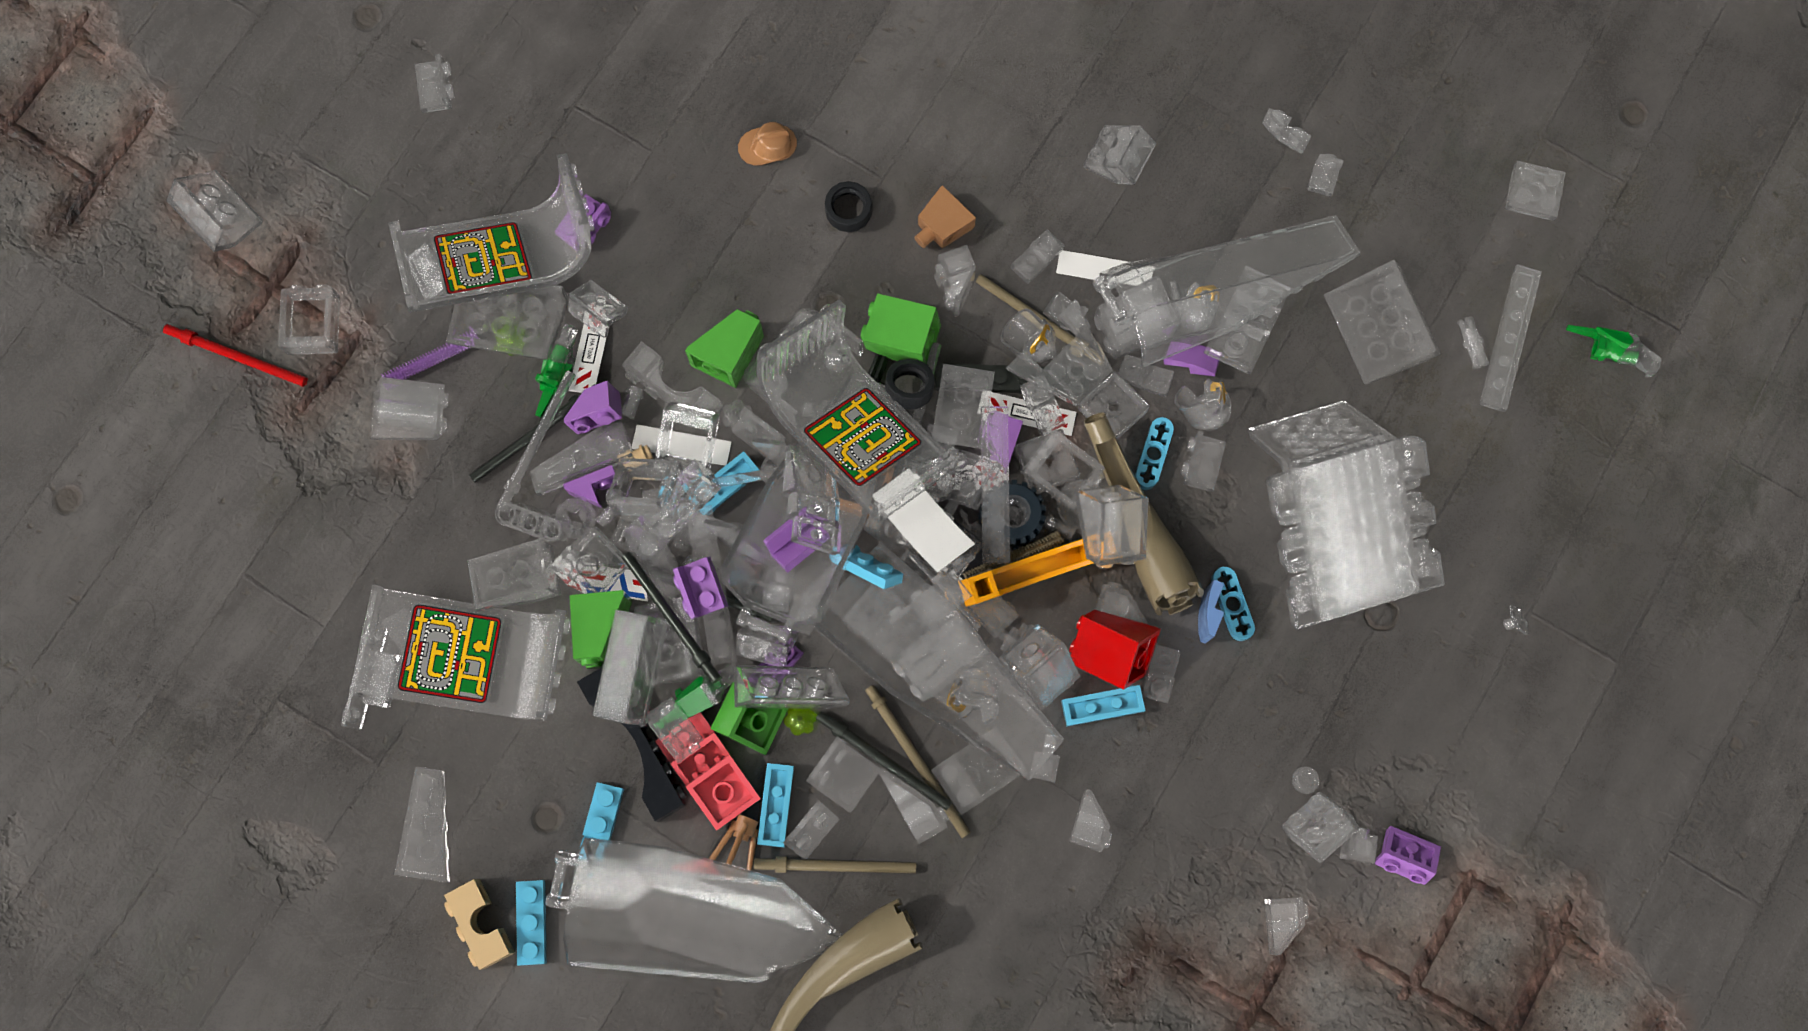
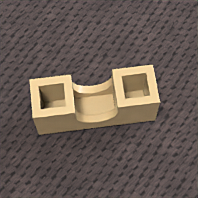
[444,879,515,970]

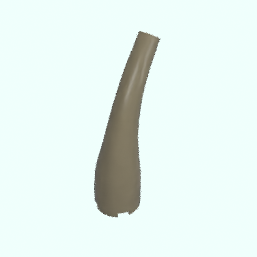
[1084,412,1204,616]
[770,898,923,1031]

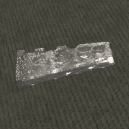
[530,418,635,496]
[394,767,450,883]

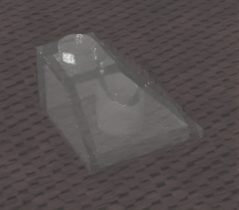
[550,526,628,594]

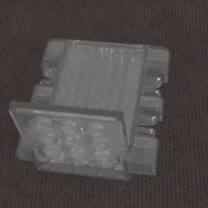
[1248,401,1445,630]

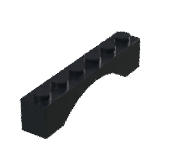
[577,666,687,822]

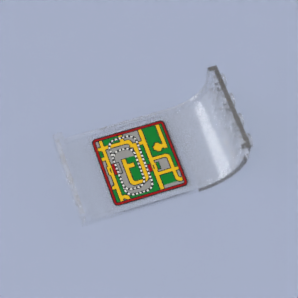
[388,153,594,313]
[757,300,960,524]
[350,585,571,721]

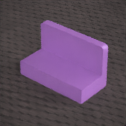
[764,508,828,573]

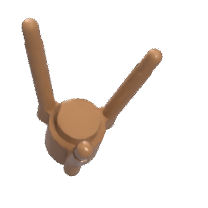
[704,815,759,871]

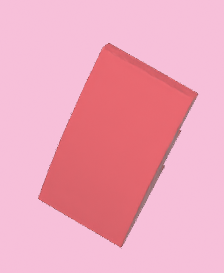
[655,712,761,831]

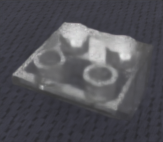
[1083,125,1156,185]
[934,245,976,317]

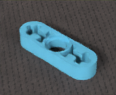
[1135,417,1174,490]
[1211,567,1255,641]

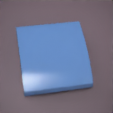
[1198,579,1224,644]

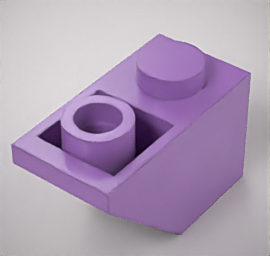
[564,381,622,435]

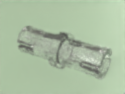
[1457,316,1490,370]

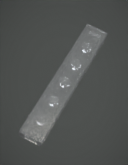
[1479,264,1542,412]

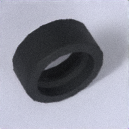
[825,181,872,232]
[885,359,935,410]

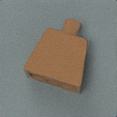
[914,185,976,248]

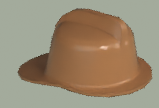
[738,122,797,166]

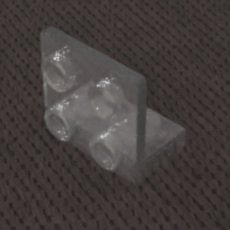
[806,736,881,813]

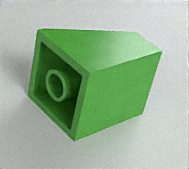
[861,293,941,366]
[685,309,764,388]
[570,590,632,669]

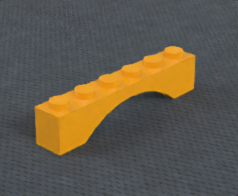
[957,530,1117,607]

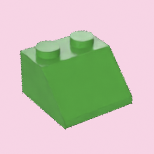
[710,681,789,755]

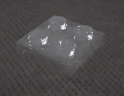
[1505,161,1566,221]

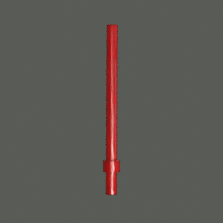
[163,324,308,387]

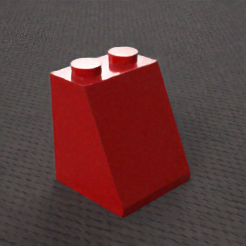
[1068,609,1161,690]

